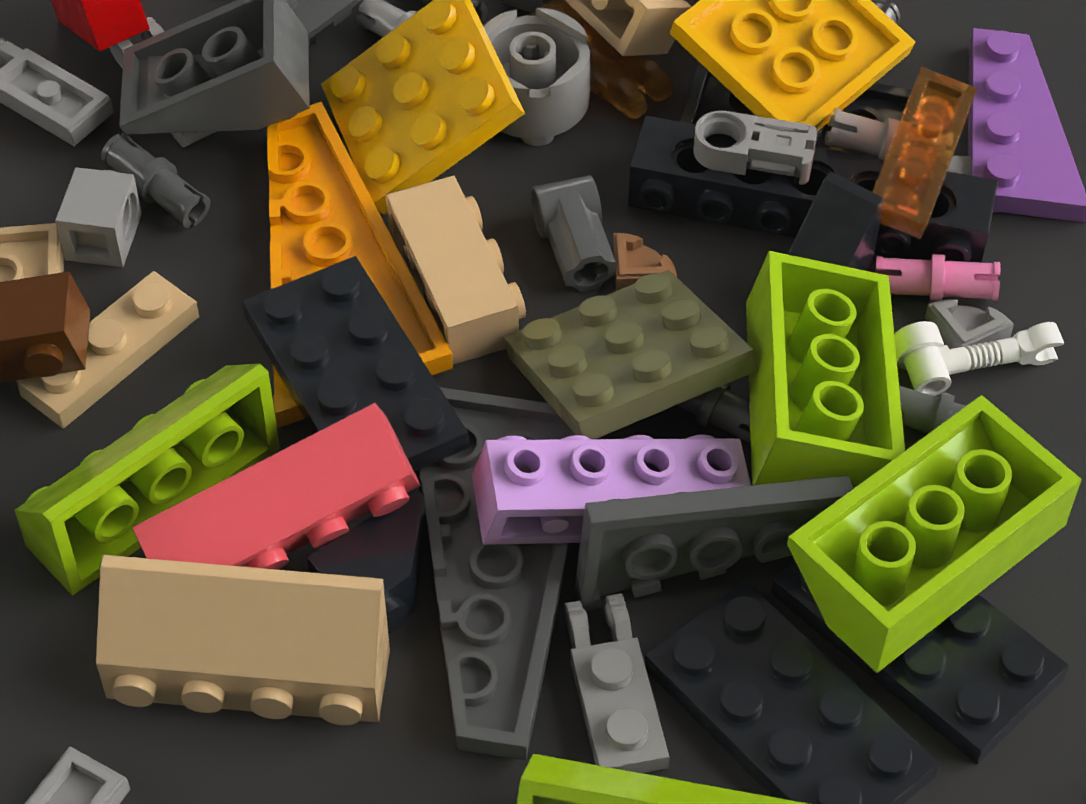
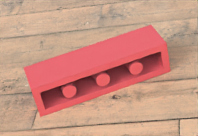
[132,403,421,570]

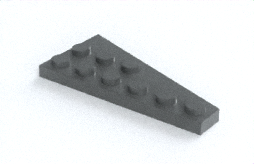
[419,387,575,761]

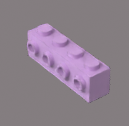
[472,435,751,545]

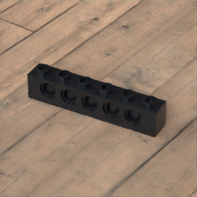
[628,116,998,263]

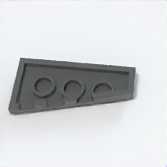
[574,476,854,611]

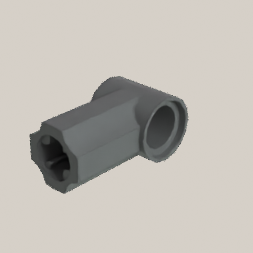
[530,175,616,293]

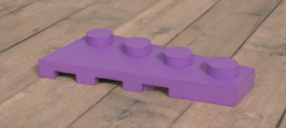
[968,28,1086,223]

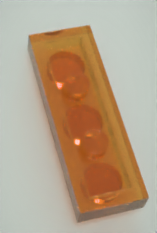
[872,66,977,239]

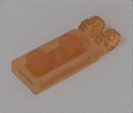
[529,0,673,120]

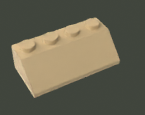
[96,555,390,725]

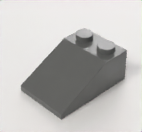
[119,0,310,134]

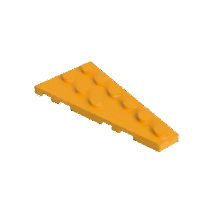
[267,102,453,428]

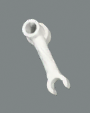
[894,321,1064,396]

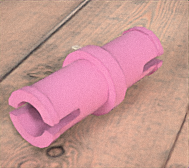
[875,254,1001,302]

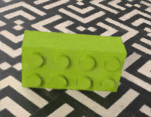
[746,251,905,488]

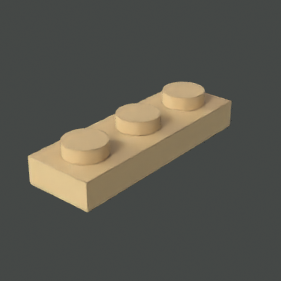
[16,271,199,429]

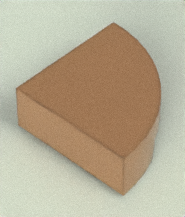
[612,233,677,291]

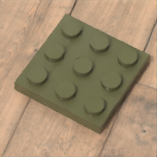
[504,270,758,439]

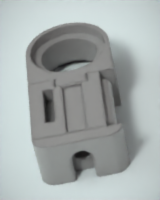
[693,111,817,184]

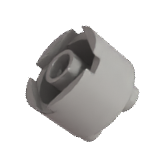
[483,8,591,146]

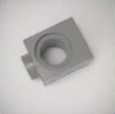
[55,167,142,268]

